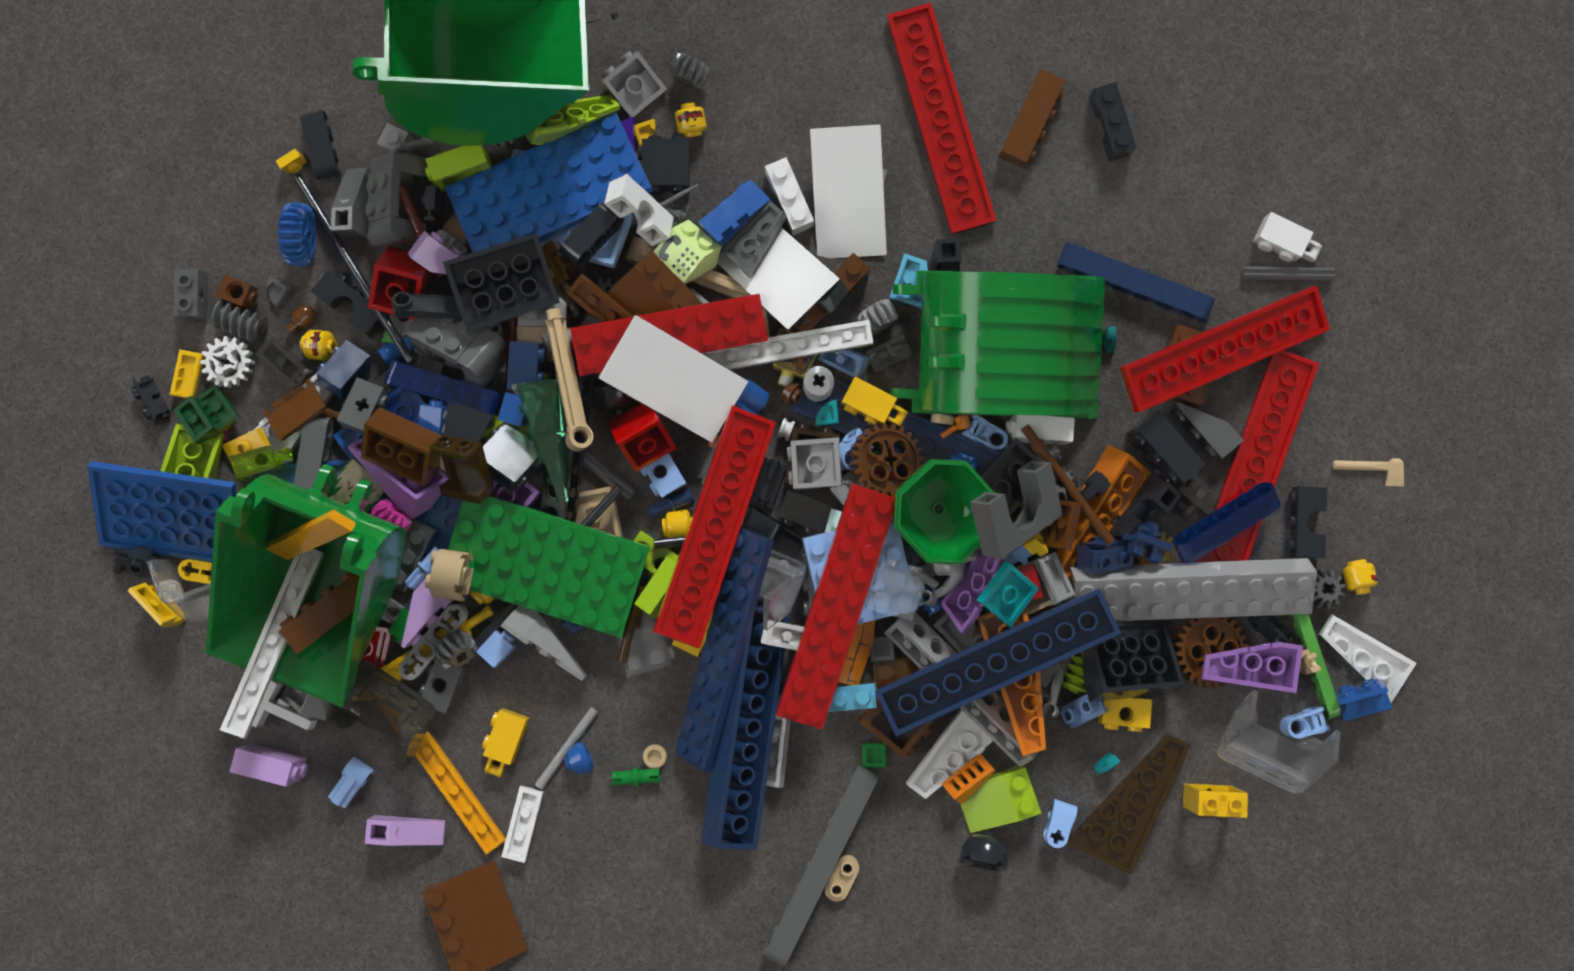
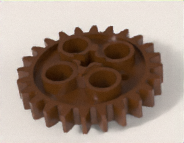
[849,422,925,497]
[1172,617,1249,689]

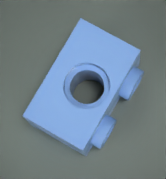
[640,453,687,499]

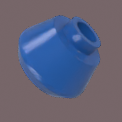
[564,742,594,774]

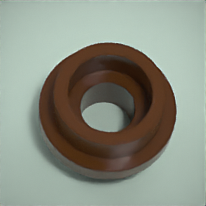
[781,382,803,405]

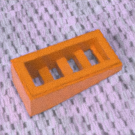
[942,754,996,804]

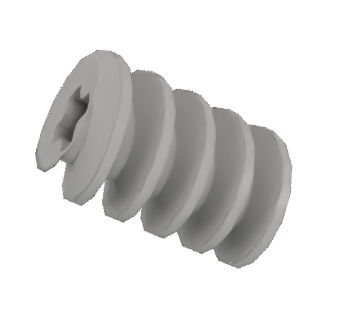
[803,366,834,402]

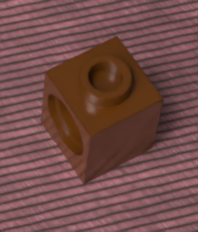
[216,275,258,310]

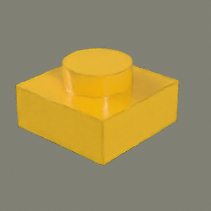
[276,149,307,174]

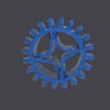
[277,202,317,267]

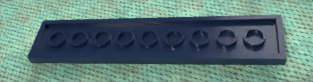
[791,367,1000,476]
[674,528,774,772]

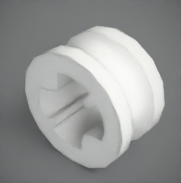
[777,418,795,441]

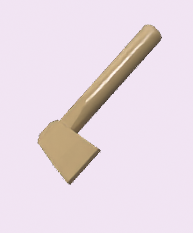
[1332,458,1404,487]

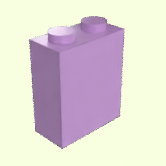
[229,743,308,787]

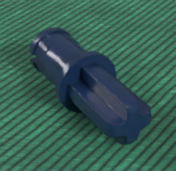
[648,489,695,518]

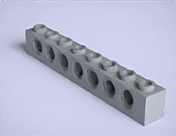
[884,610,1046,767]

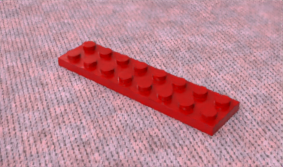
[570,293,769,376]

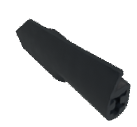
[741,503,807,590]

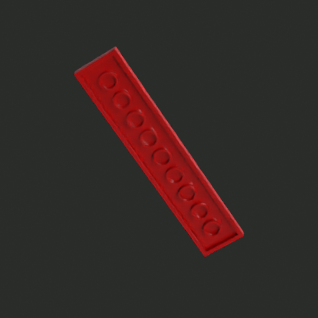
[887,3,997,235]
[1119,286,1330,413]
[1194,350,1320,563]
[652,405,776,648]
[775,483,895,730]

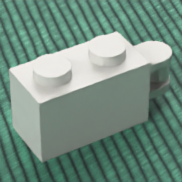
[1253,212,1322,262]

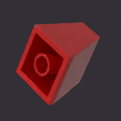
[367,245,432,320]
[607,403,677,472]

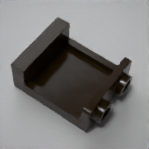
[429,435,494,504]

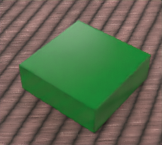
[862,743,886,767]

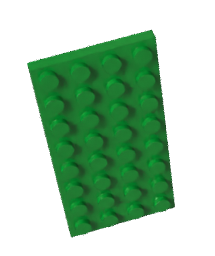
[448,495,651,638]

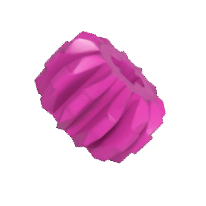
[371,499,412,532]

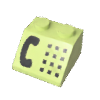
[654,219,721,284]

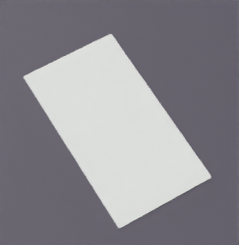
[810,124,887,258]
[717,228,839,329]
[599,315,748,442]

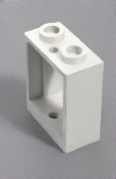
[1005,415,1074,445]

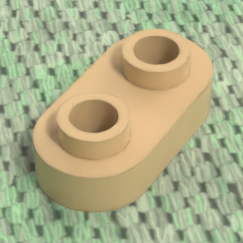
[824,855,859,902]

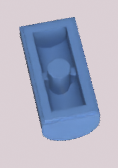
[818,349,869,378]

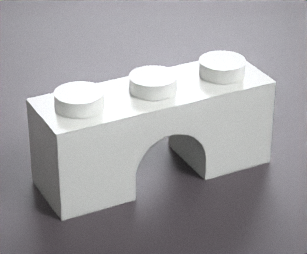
[765,157,814,236]
[604,174,674,246]

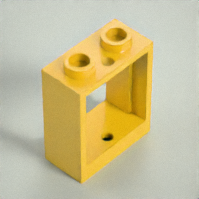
[1183,783,1248,818]

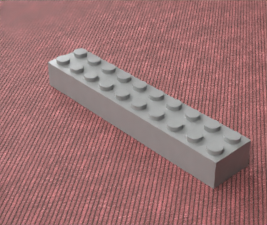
[1069,558,1317,621]

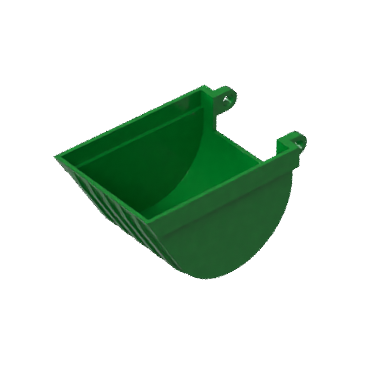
[352,0,589,146]
[889,270,1105,419]
[206,464,406,708]

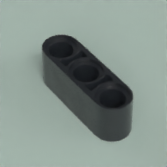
[300,110,341,180]
[559,202,624,268]

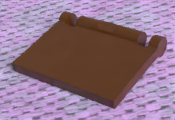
[263,377,327,443]

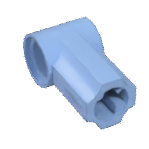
[328,757,374,808]

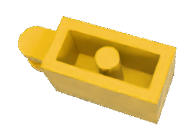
[841,377,908,427]
[482,708,530,778]

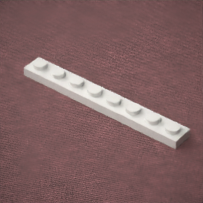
[701,320,873,370]
[220,549,324,739]

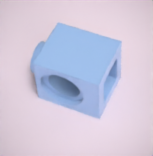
[476,630,517,668]

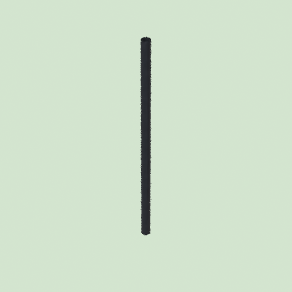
[293,174,416,365]
[464,484,624,665]

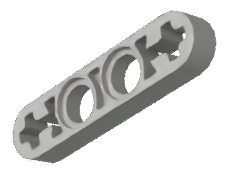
[399,603,468,680]

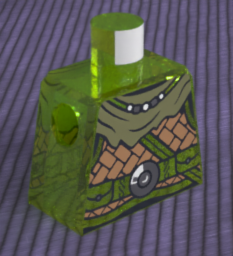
[229,445,293,484]

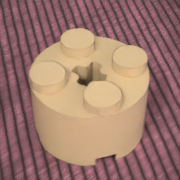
[425,549,473,601]

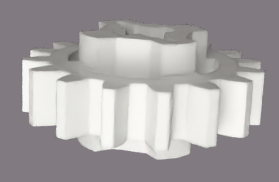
[200,336,255,388]

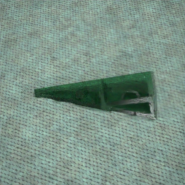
[511,379,568,504]

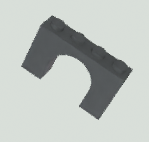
[970,460,1063,559]

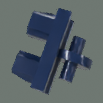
[1122,521,1173,564]

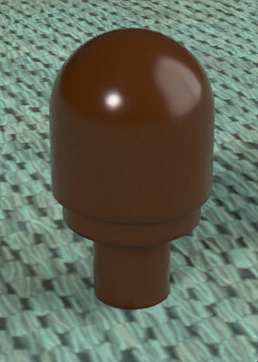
[285,305,315,334]

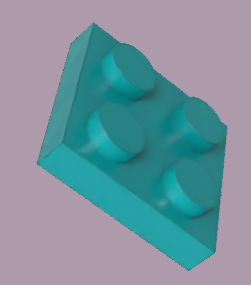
[977,561,1039,627]

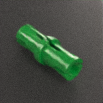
[612,768,661,787]

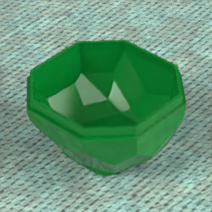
[894,459,995,564]

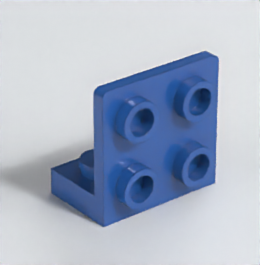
[1335,678,1392,721]

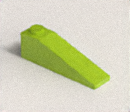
[525,94,620,145]

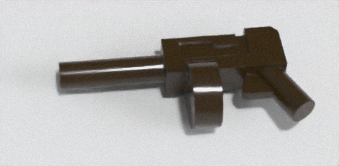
[542,241,582,317]
[618,586,645,663]

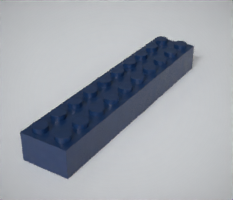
[875,588,1122,736]
[701,606,790,850]

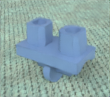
[1061,694,1108,729]

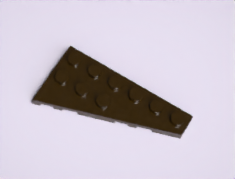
[1066,734,1191,875]

